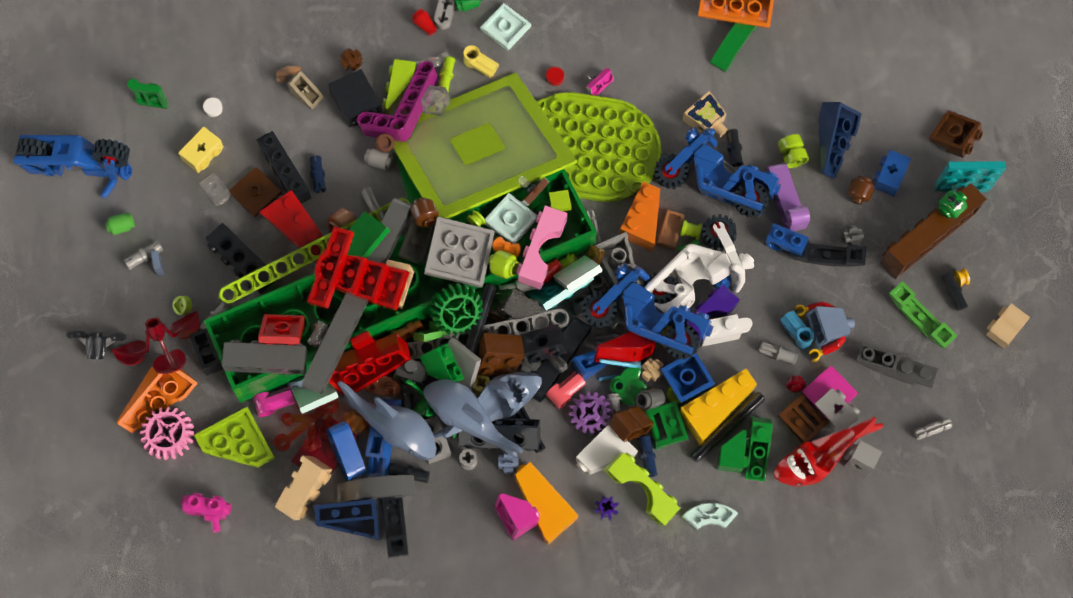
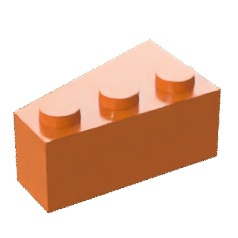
[619,181,660,252]

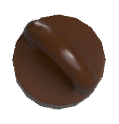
[375,133,394,153]

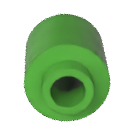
[105,212,136,235]

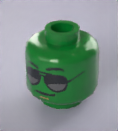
[938,190,967,219]

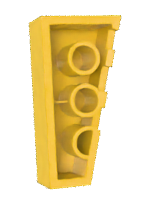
[680,369,757,445]

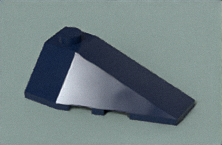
[818,102,862,179]

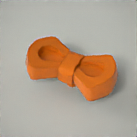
[492,236,521,258]

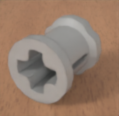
[459,449,477,470]

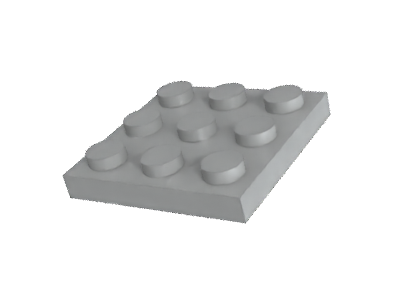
[424,217,495,288]

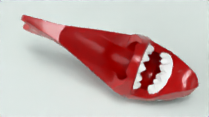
[774,417,883,487]

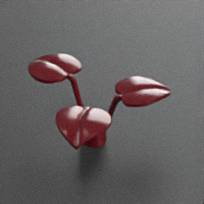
[112,311,200,374]

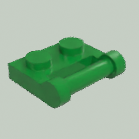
[127,79,168,109]
[644,401,688,450]

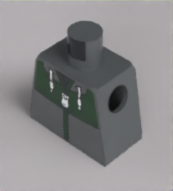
[393,359,433,391]

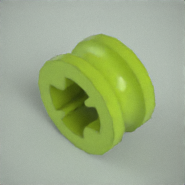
[467,210,486,227]

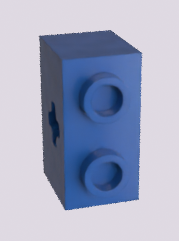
[873,150,911,197]

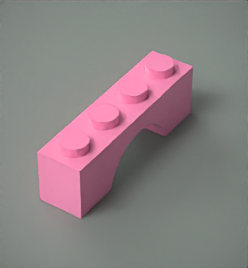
[516,206,567,289]

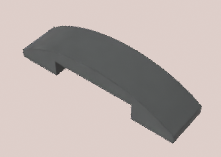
[337,475,415,503]

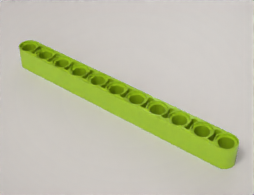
[218,198,409,304]

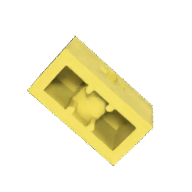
[178,127,223,173]

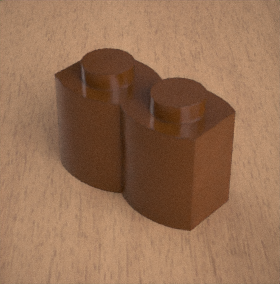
[609,406,655,442]

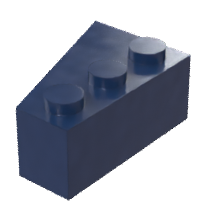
[314,499,380,540]

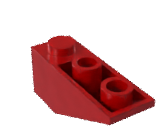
[594,331,656,362]

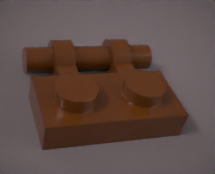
[384,319,427,343]

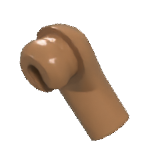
[276,66,302,83]

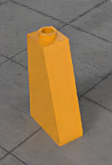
[515,462,578,545]

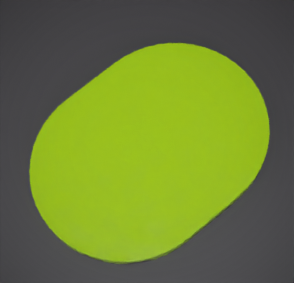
[537,92,661,202]

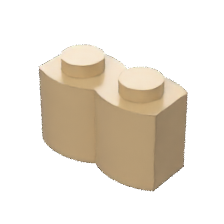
[986,303,1030,349]

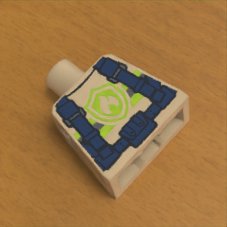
[682,92,728,137]

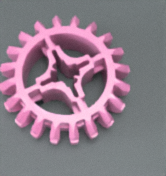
[140,407,195,460]

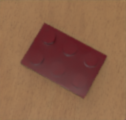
[291,414,359,474]

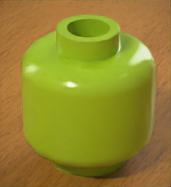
[488,250,519,279]

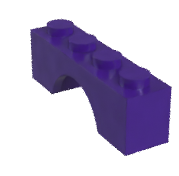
[687,285,740,341]

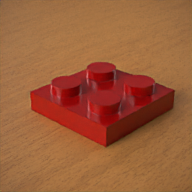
[258,314,305,345]

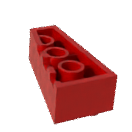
[258,190,323,264]
[328,333,411,396]

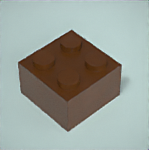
[475,333,525,377]

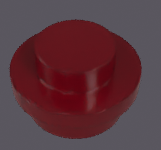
[786,375,806,392]

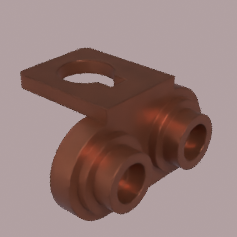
[364,369,401,397]

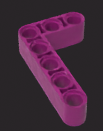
[357,61,438,142]

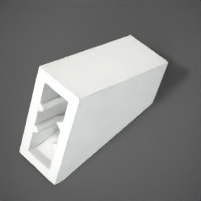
[576,424,638,475]

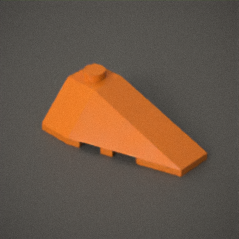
[116,354,198,433]

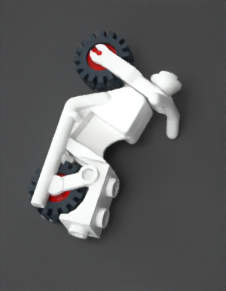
[643,214,754,313]

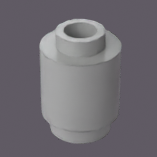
[364,148,393,171]

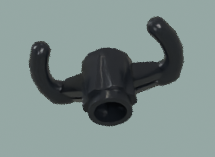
[66,331,126,359]

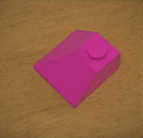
[494,493,540,540]

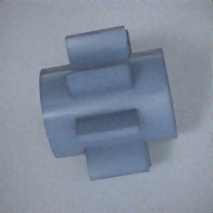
[498,451,518,474]

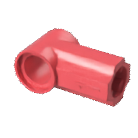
[546,371,586,409]

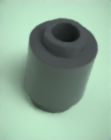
[636,388,665,410]

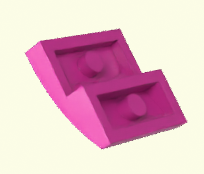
[802,365,859,420]

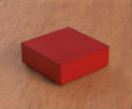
[351,331,375,350]

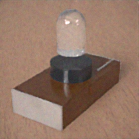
[518,176,549,206]

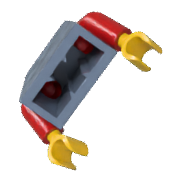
[795,301,855,362]

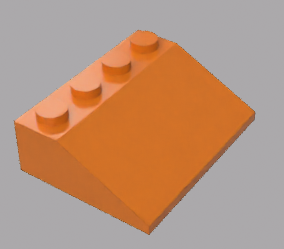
[698,0,774,28]

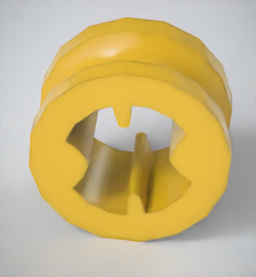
[954,268,970,287]

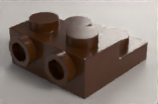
[929,110,983,158]

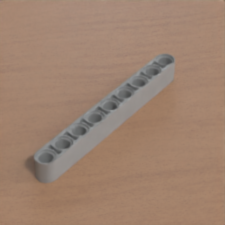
[408,309,569,361]

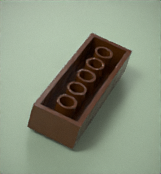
[880,183,987,280]

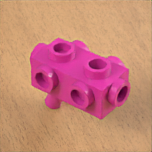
[181,493,232,533]

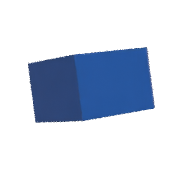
[571,350,607,381]

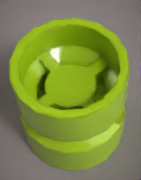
[778,134,809,168]

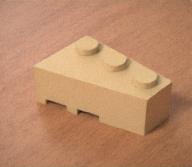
[275,456,332,520]

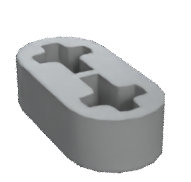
[434,0,455,30]

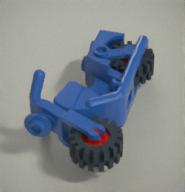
[654,127,781,218]
[14,134,133,198]
[582,263,714,360]

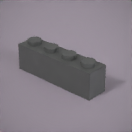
[222,340,308,375]

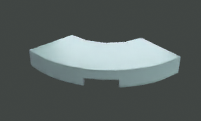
[682,503,738,530]

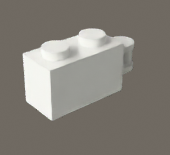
[701,314,752,347]

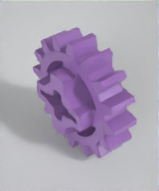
[569,391,612,435]

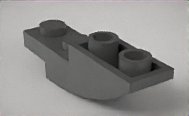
[856,343,938,388]

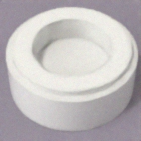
[203,98,223,117]

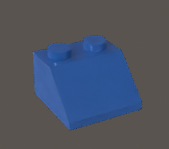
[661,353,715,403]

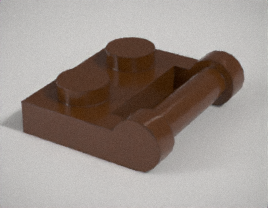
[777,394,830,443]

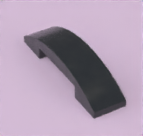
[788,241,867,267]
[382,497,409,558]

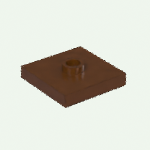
[228,167,282,218]

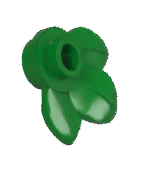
[610,367,648,406]

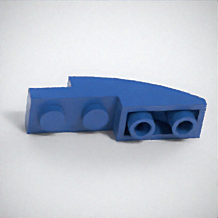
[365,399,401,477]

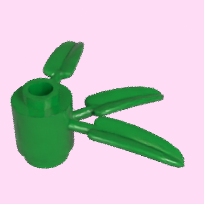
[405,380,456,438]

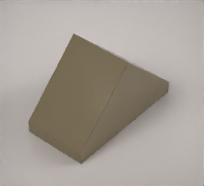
[287,70,324,110]

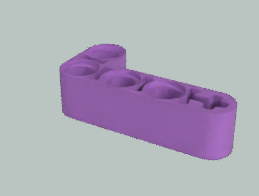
[766,162,810,231]

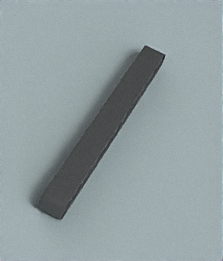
[302,198,412,394]

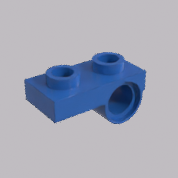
[766,224,809,256]

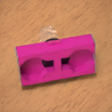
[585,67,614,96]

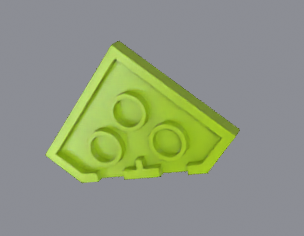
[194,407,275,468]

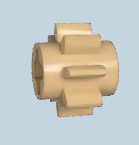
[641,358,664,382]

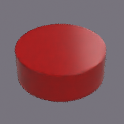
[546,67,564,86]

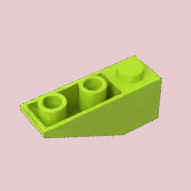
[383,59,417,115]

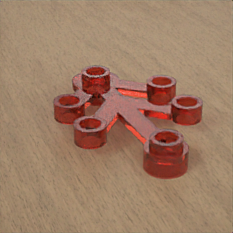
[273,399,339,451]

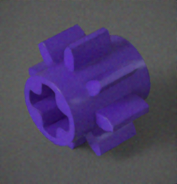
[594,495,619,521]

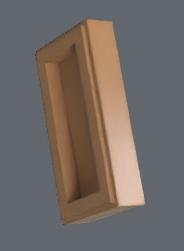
[657,209,685,250]

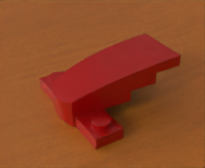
[307,227,410,310]

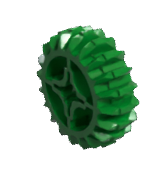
[430,283,483,336]

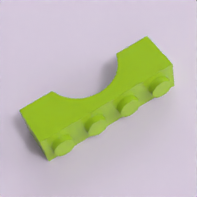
[603,452,680,526]

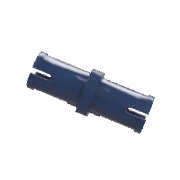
[309,155,326,193]
[639,436,658,477]

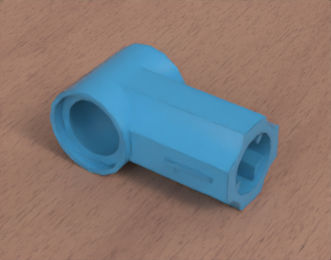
[780,310,814,349]

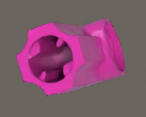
[253,387,295,417]

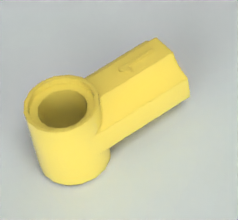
[463,45,499,78]

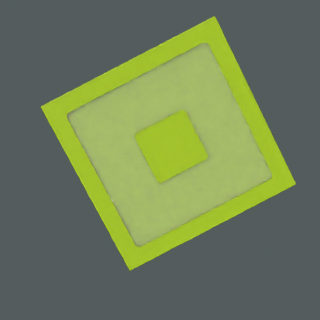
[393,73,577,219]

